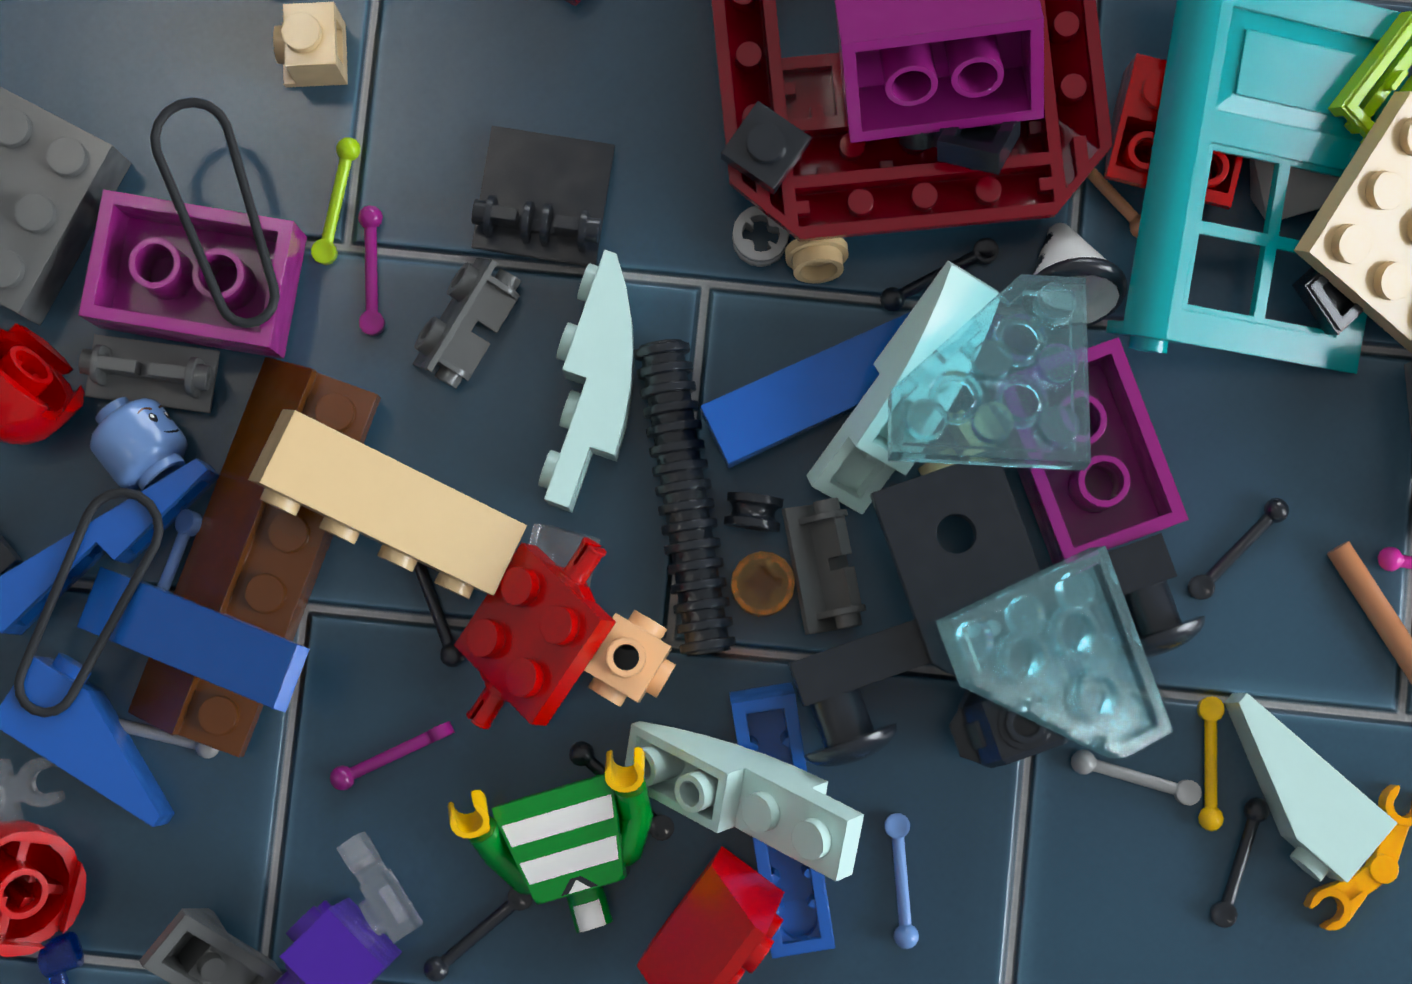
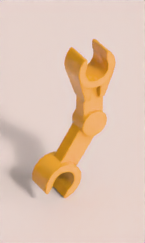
[1303,784,1412,931]

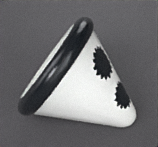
[1021,223,1127,331]

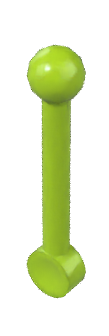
[311,137,361,265]

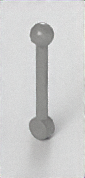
[119,719,219,759]
[1071,749,1202,806]

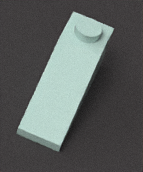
[1224,693,1397,883]

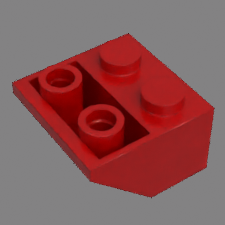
[1104,53,1243,210]
[636,846,785,984]

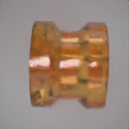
[731,551,795,617]

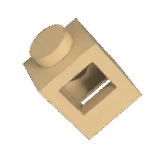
[273,2,348,87]

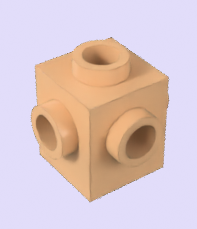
[584,609,676,707]

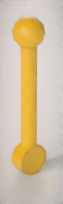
[1197,696,1225,831]

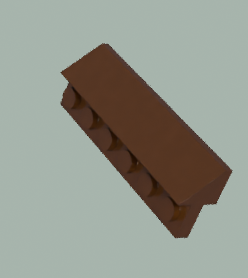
[128,357,381,757]

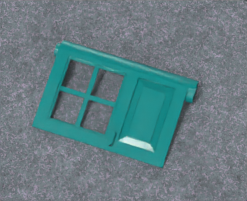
[1106,0,1411,374]

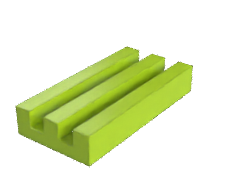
[1328,11,1412,144]

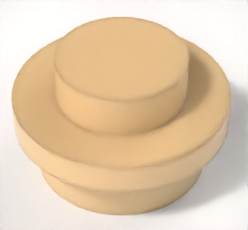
[785,238,849,283]

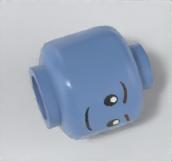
[89,397,188,490]

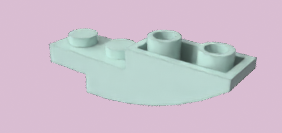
[538,249,635,513]
[806,260,1001,514]
[624,721,864,881]

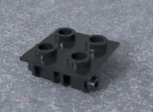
[471,126,615,266]

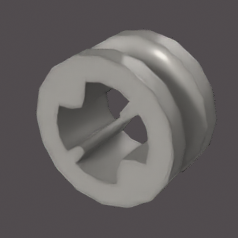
[732,206,789,267]

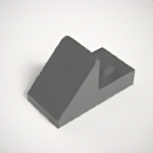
[139,908,282,984]

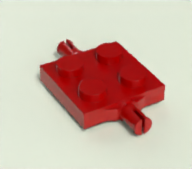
[454,537,616,730]

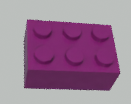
[834,0,1044,143]
[79,189,307,359]
[988,337,1189,569]

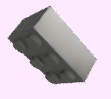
[0,87,132,326]

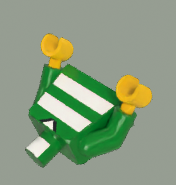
[447,747,653,933]

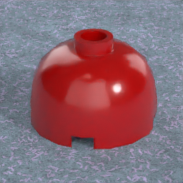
[0,323,85,445]
[0,820,87,957]

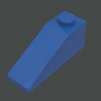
[0,653,175,827]

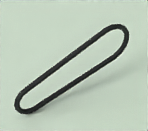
[150,97,280,328]
[14,488,164,718]

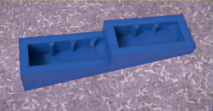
[700,312,910,469]
[0,458,220,635]
[77,567,310,712]
[729,682,835,959]

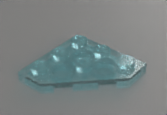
[888,274,1091,471]
[936,546,1174,758]

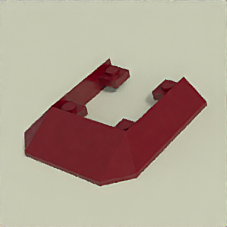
[711,0,1113,242]

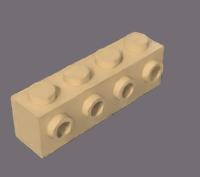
[248,409,527,599]

